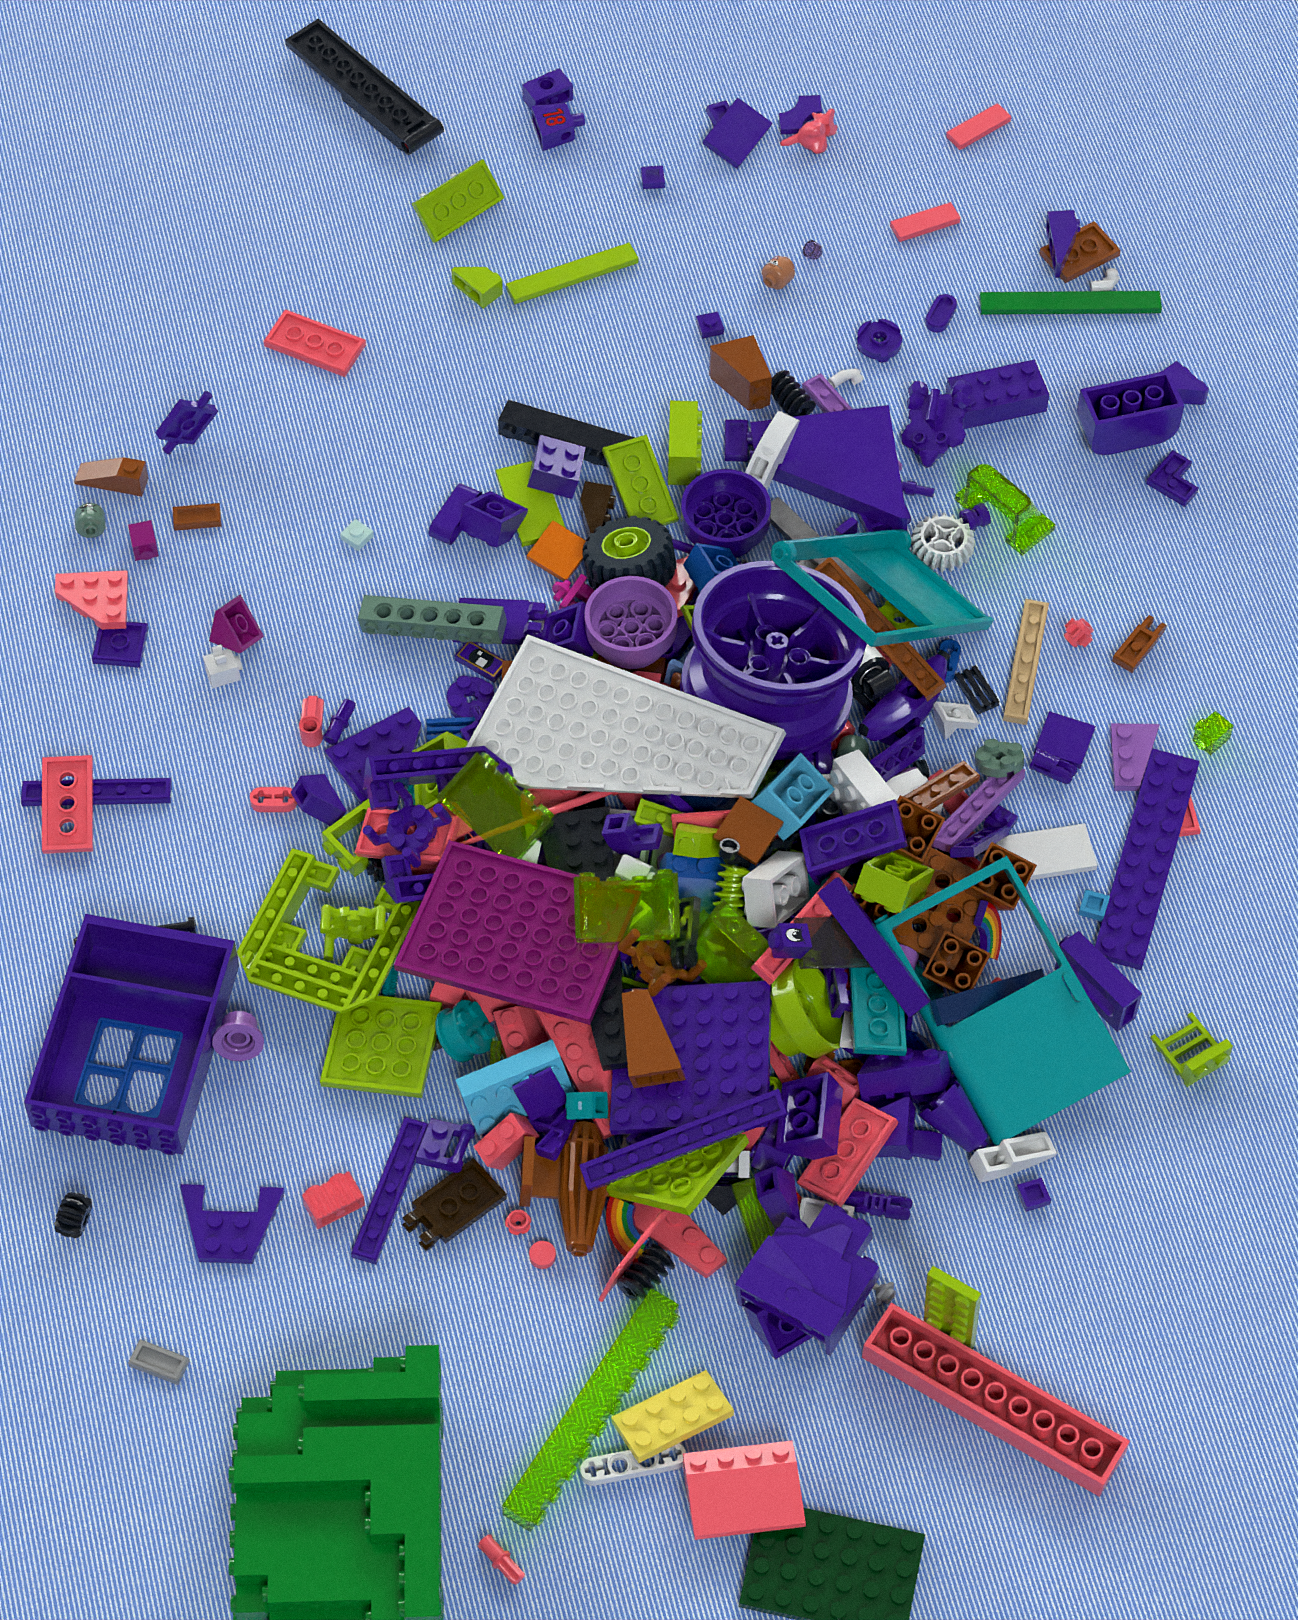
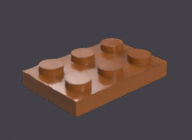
[1039,221,1121,283]

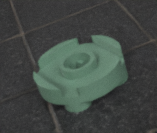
[975,739,1024,778]

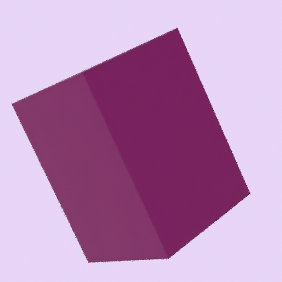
[209,594,264,653]

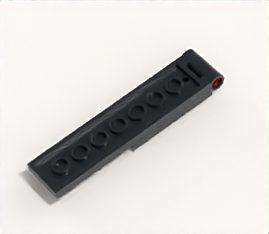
[285,18,444,155]

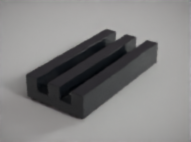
[954,665,1000,715]

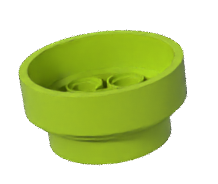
[771,958,843,1058]

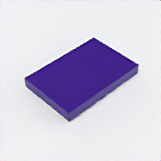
[702,97,773,169]

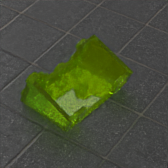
[436,752,555,859]
[574,869,680,943]

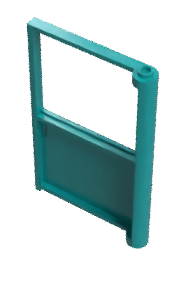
[771,529,994,647]
[874,856,1131,1146]

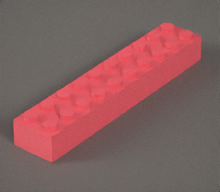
[862,1303,1130,1497]

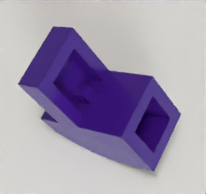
[602,812,664,858]

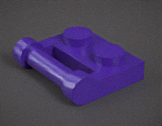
[416,1118,476,1173]

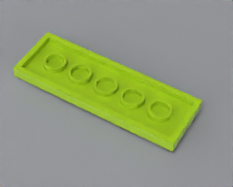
[923,1266,982,1349]

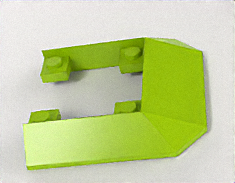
[237,848,422,1014]

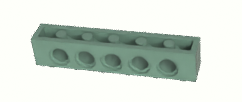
[358,595,507,644]

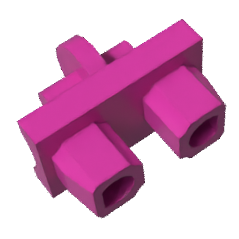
[552,574,594,610]

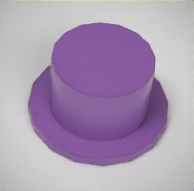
[212,1011,264,1061]

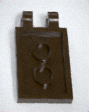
[402,1158,507,1251]

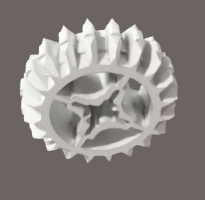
[911,513,975,572]

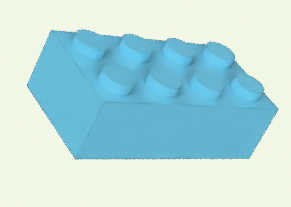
[455,1039,574,1136]

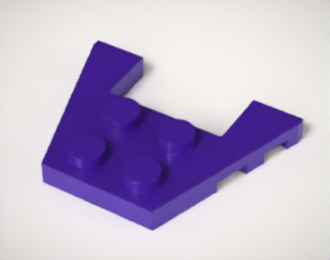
[482,1103,577,1161]
[180,1184,285,1264]

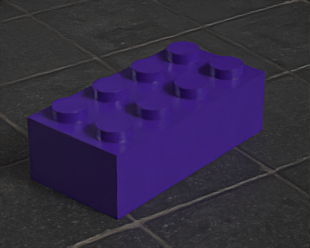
[945,359,1050,429]

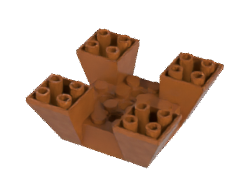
[830,795,1037,993]

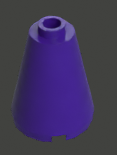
[917,1080,988,1153]

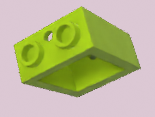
[322,799,370,877]

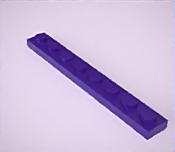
[580,1089,789,1191]

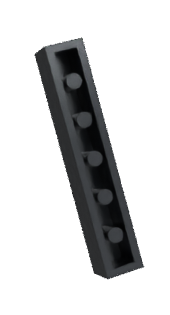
[498,400,635,467]

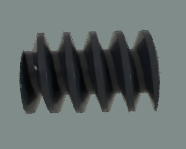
[771,370,816,417]
[617,1244,675,1301]

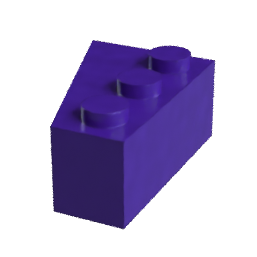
[857,1048,952,1102]

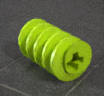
[711,864,750,919]

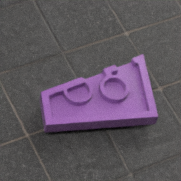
[1110,723,1160,791]

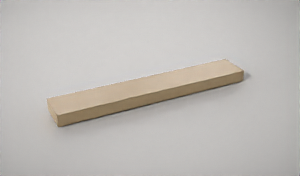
[1003,599,1049,725]

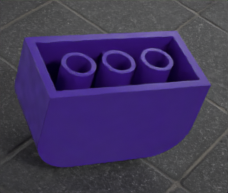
[1077,370,1184,455]

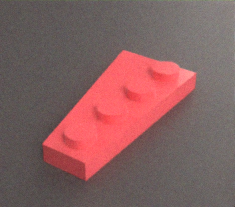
[632,1202,727,1279]

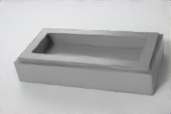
[128,1339,190,1385]

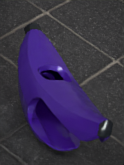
[858,650,950,746]

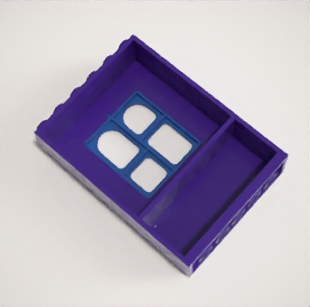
[24,914,239,1155]

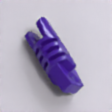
[843,1191,913,1221]

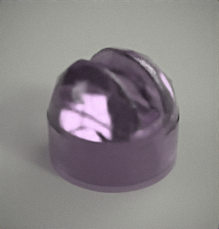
[803,240,822,260]

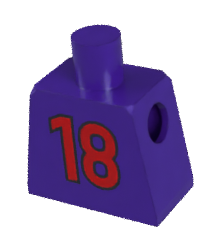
[531,103,585,151]

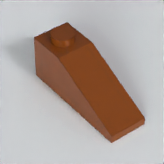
[74,457,149,496]

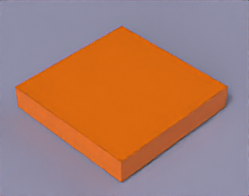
[526,521,586,582]

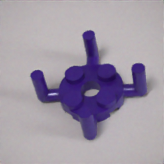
[362,782,452,868]

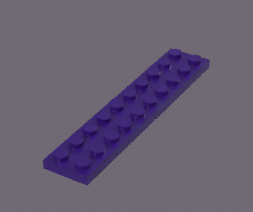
[1095,748,1200,970]

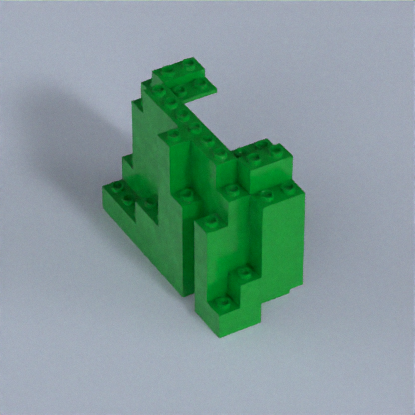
[229,1345,444,1620]

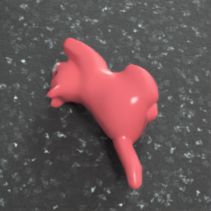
[780,108,837,154]

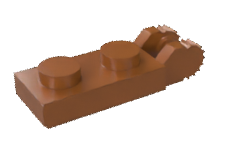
[1112,615,1167,673]

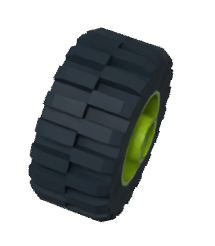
[582,516,677,591]

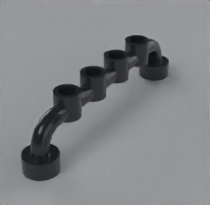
[718,800,840,868]

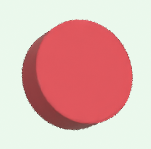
[529,1241,556,1269]

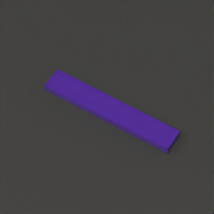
[21,778,172,806]
[817,877,931,1018]
[351,1117,429,1265]

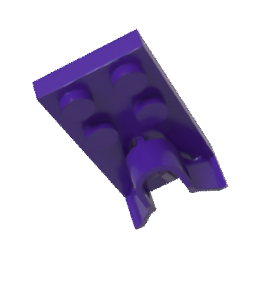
[799,799,908,885]

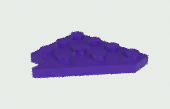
[324,707,422,810]

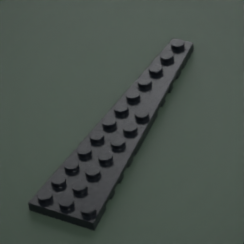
[536,806,628,1071]

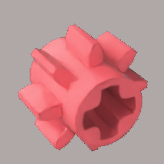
[1064,618,1094,647]

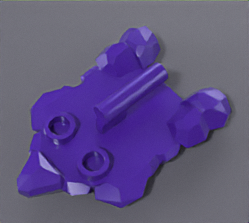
[901,380,973,468]

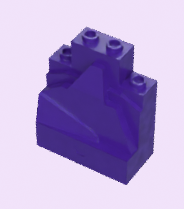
[735,1203,880,1356]

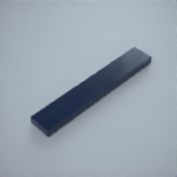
[929,969,1044,1026]

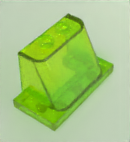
[955,464,1056,556]
[668,900,769,984]

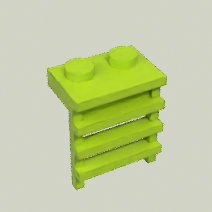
[1150,1012,1233,1087]

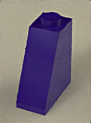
[875,1097,916,1158]

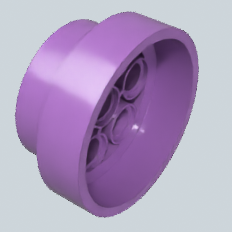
[585,576,678,669]

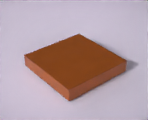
[713,796,784,865]

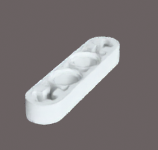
[580,1443,686,1486]

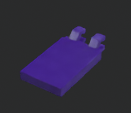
[452,598,548,645]

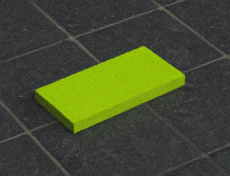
[411,159,505,243]
[602,434,679,526]
[495,461,566,547]

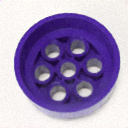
[681,469,771,558]

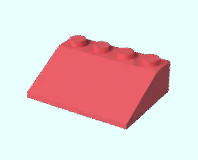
[683,1441,806,1540]

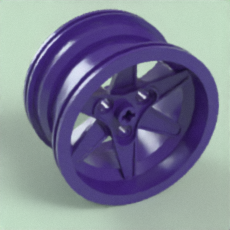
[680,561,867,760]

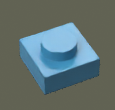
[1078,889,1110,921]

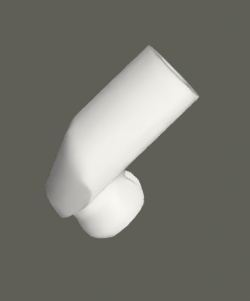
[1090,268,1119,291]
[828,368,864,389]

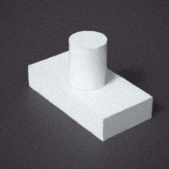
[725,1151,750,1178]

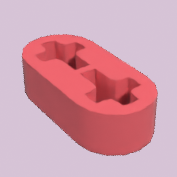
[249,787,297,812]

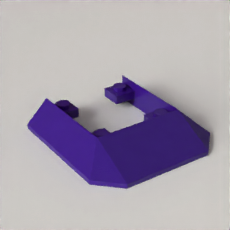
[363,746,529,904]

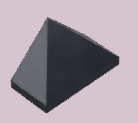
[704,1177,751,1216]

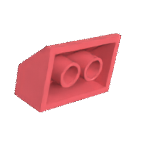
[493,1006,550,1059]

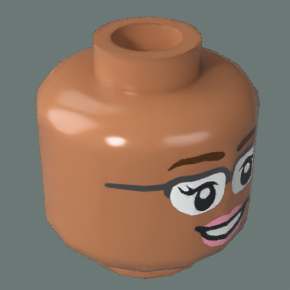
[762,256,795,290]

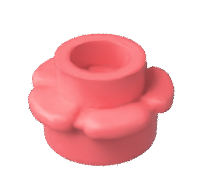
[505,1210,531,1235]

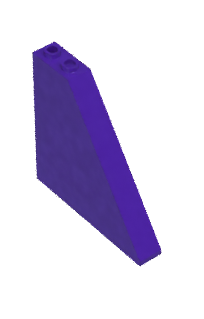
[747,405,907,531]

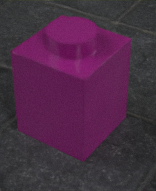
[128,520,159,561]

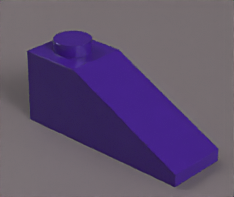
[1045,210,1080,278]

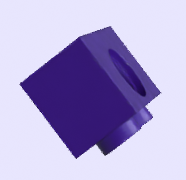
[522,68,573,111]

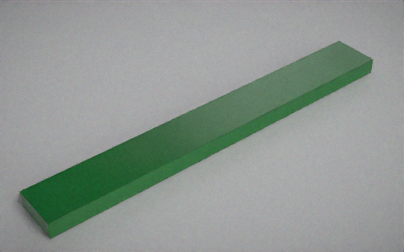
[979,291,1162,315]

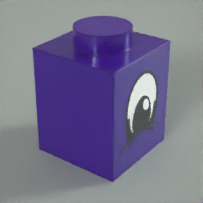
[768,923,812,959]

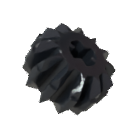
[54,1192,92,1239]

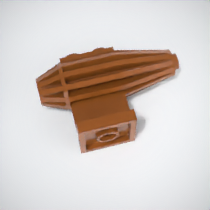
[519,1121,610,1257]

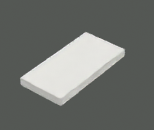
[996,823,1097,880]

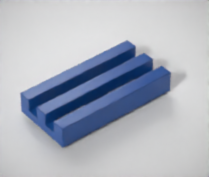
[426,717,475,742]

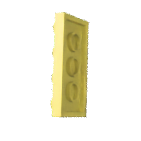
[611,1370,734,1463]

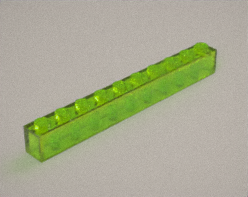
[502,1288,680,1532]

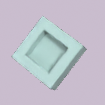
[340,519,374,551]

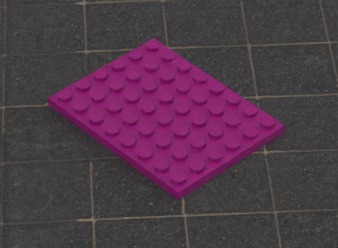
[394,840,642,1025]

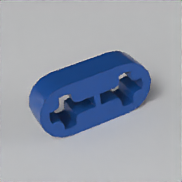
[938,639,961,683]

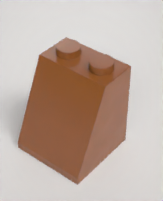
[709,335,772,411]

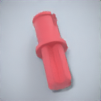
[477,1534,525,1585]

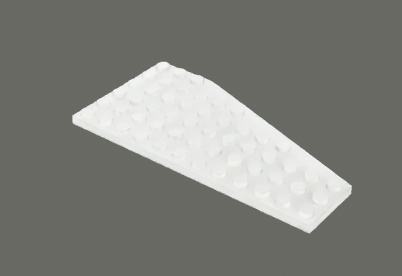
[466,634,786,799]

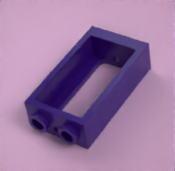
[1054,931,1142,1032]

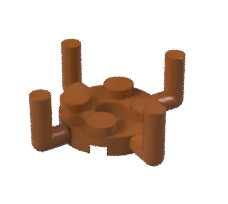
[618,915,707,997]

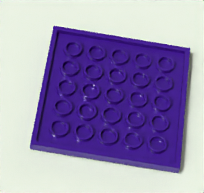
[610,981,772,1135]

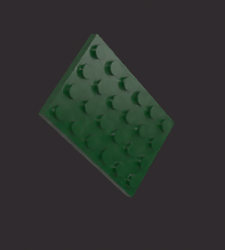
[739,1508,925,1620]

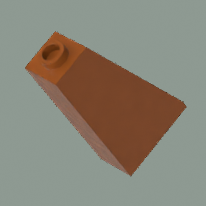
[622,989,686,1088]

